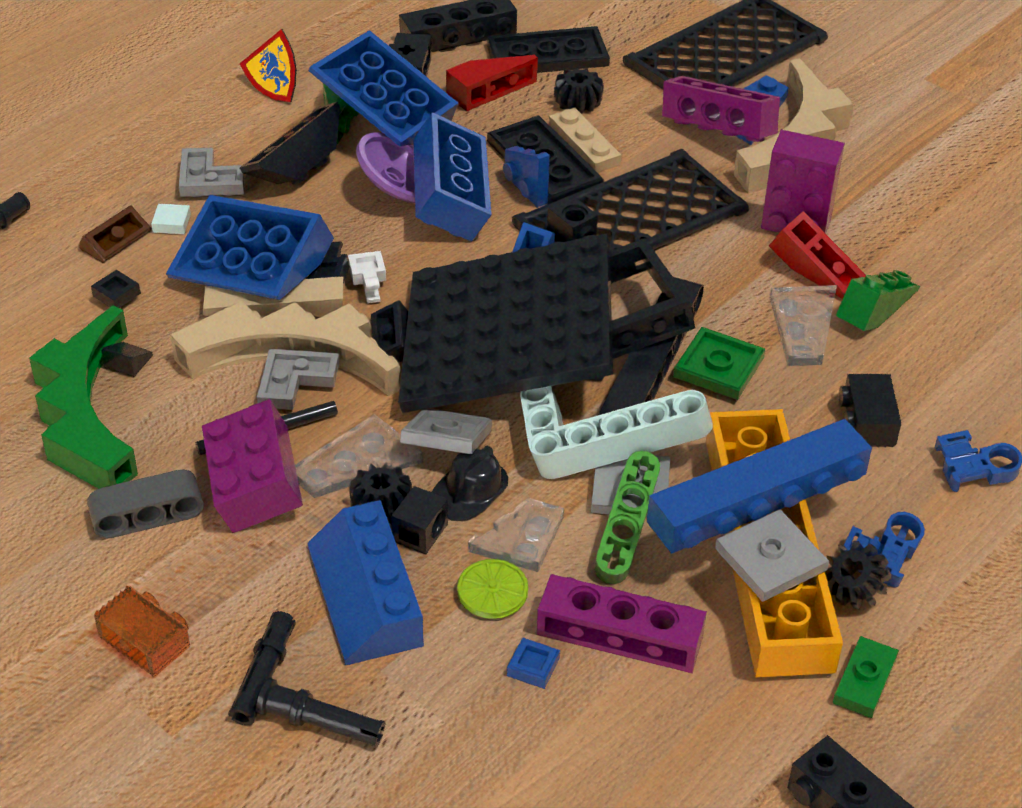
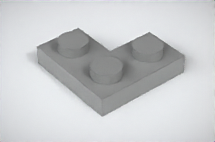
[179,148,245,197]
[257,349,339,410]

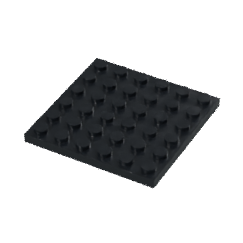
[398,234,613,413]

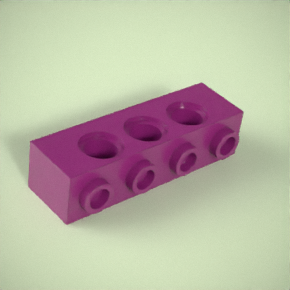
[662,76,780,142]
[536,574,707,674]

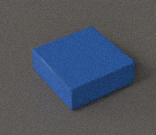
[507,638,560,689]

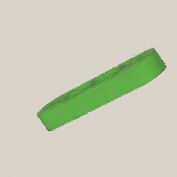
[595,451,660,584]

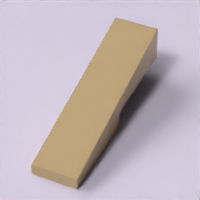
[202,276,343,318]

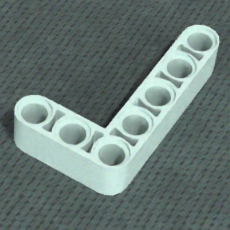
[520,386,713,479]

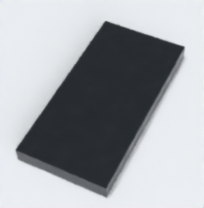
[487,26,610,73]
[487,115,604,204]

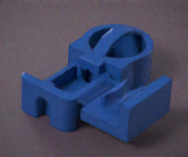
[935,430,1022,492]
[844,512,925,588]

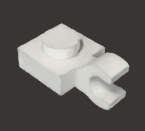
[348,251,386,304]

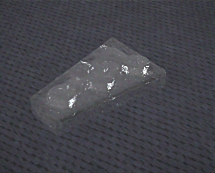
[769,285,837,366]
[295,414,423,498]

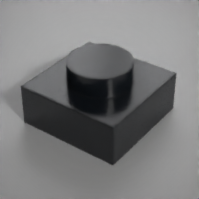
[91,269,141,308]

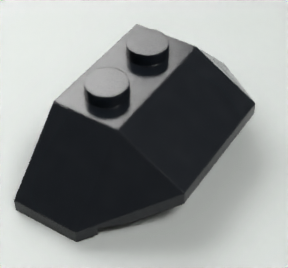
[240,102,340,185]

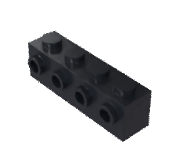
[787,735,914,808]

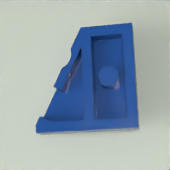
[503,146,550,208]

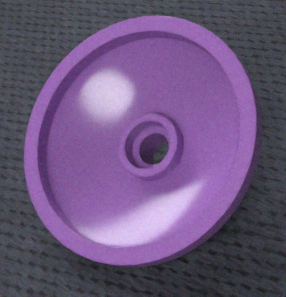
[356,132,415,203]

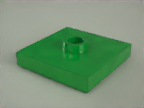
[673,327,765,400]

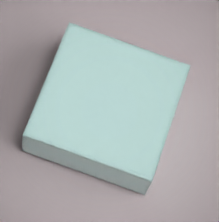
[151,204,191,234]

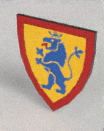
[239,29,297,102]

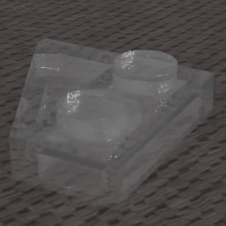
[468,498,564,572]

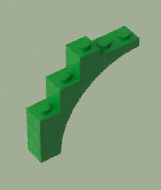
[29,305,138,489]

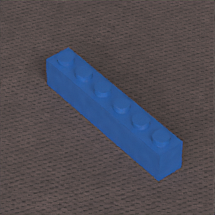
[647,419,872,554]

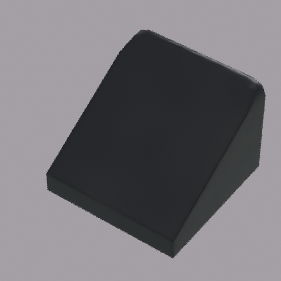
[101,342,153,377]

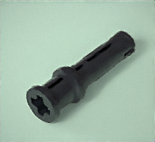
[256,678,386,748]

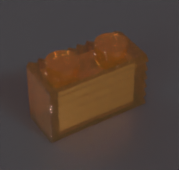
[94,586,190,677]

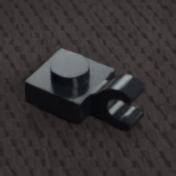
[308,241,350,284]

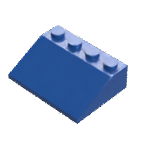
[309,30,459,147]
[166,195,334,300]

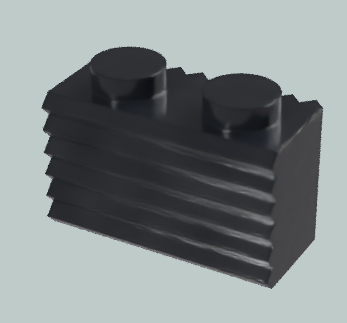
[839,374,901,447]

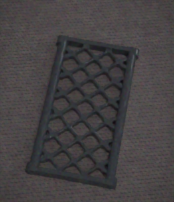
[623,0,828,89]
[512,148,749,251]

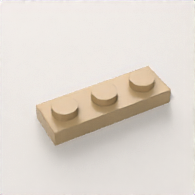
[549,108,622,173]

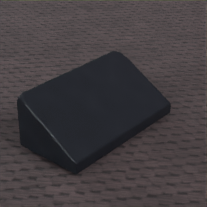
[371,300,408,362]

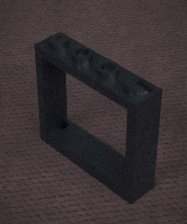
[610,238,695,359]

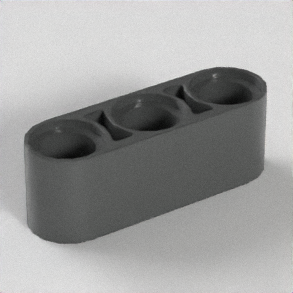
[87,469,204,538]

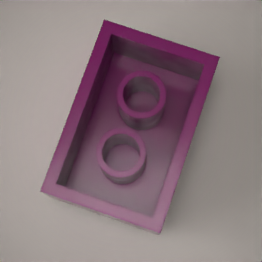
[761,129,845,234]
[202,399,303,533]

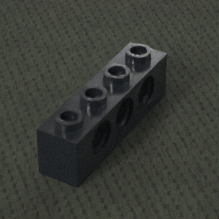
[399,0,517,52]

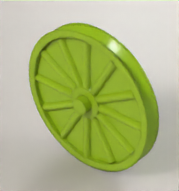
[457,559,528,619]

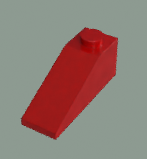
[446,55,538,111]
[769,211,866,300]

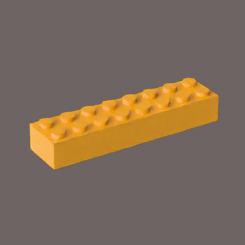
[706,409,843,678]

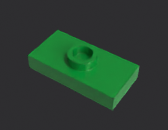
[833,636,899,718]

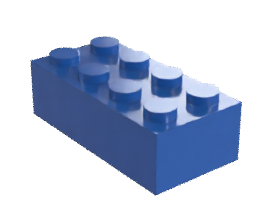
[413,112,492,242]

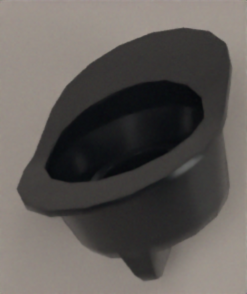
[432,445,509,521]

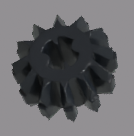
[554,67,604,114]
[349,462,412,525]
[825,540,892,610]

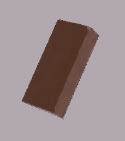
[78,205,152,263]

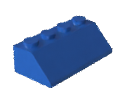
[307,500,424,666]

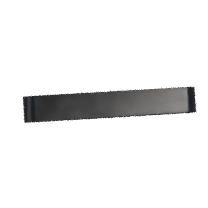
[598,277,704,415]

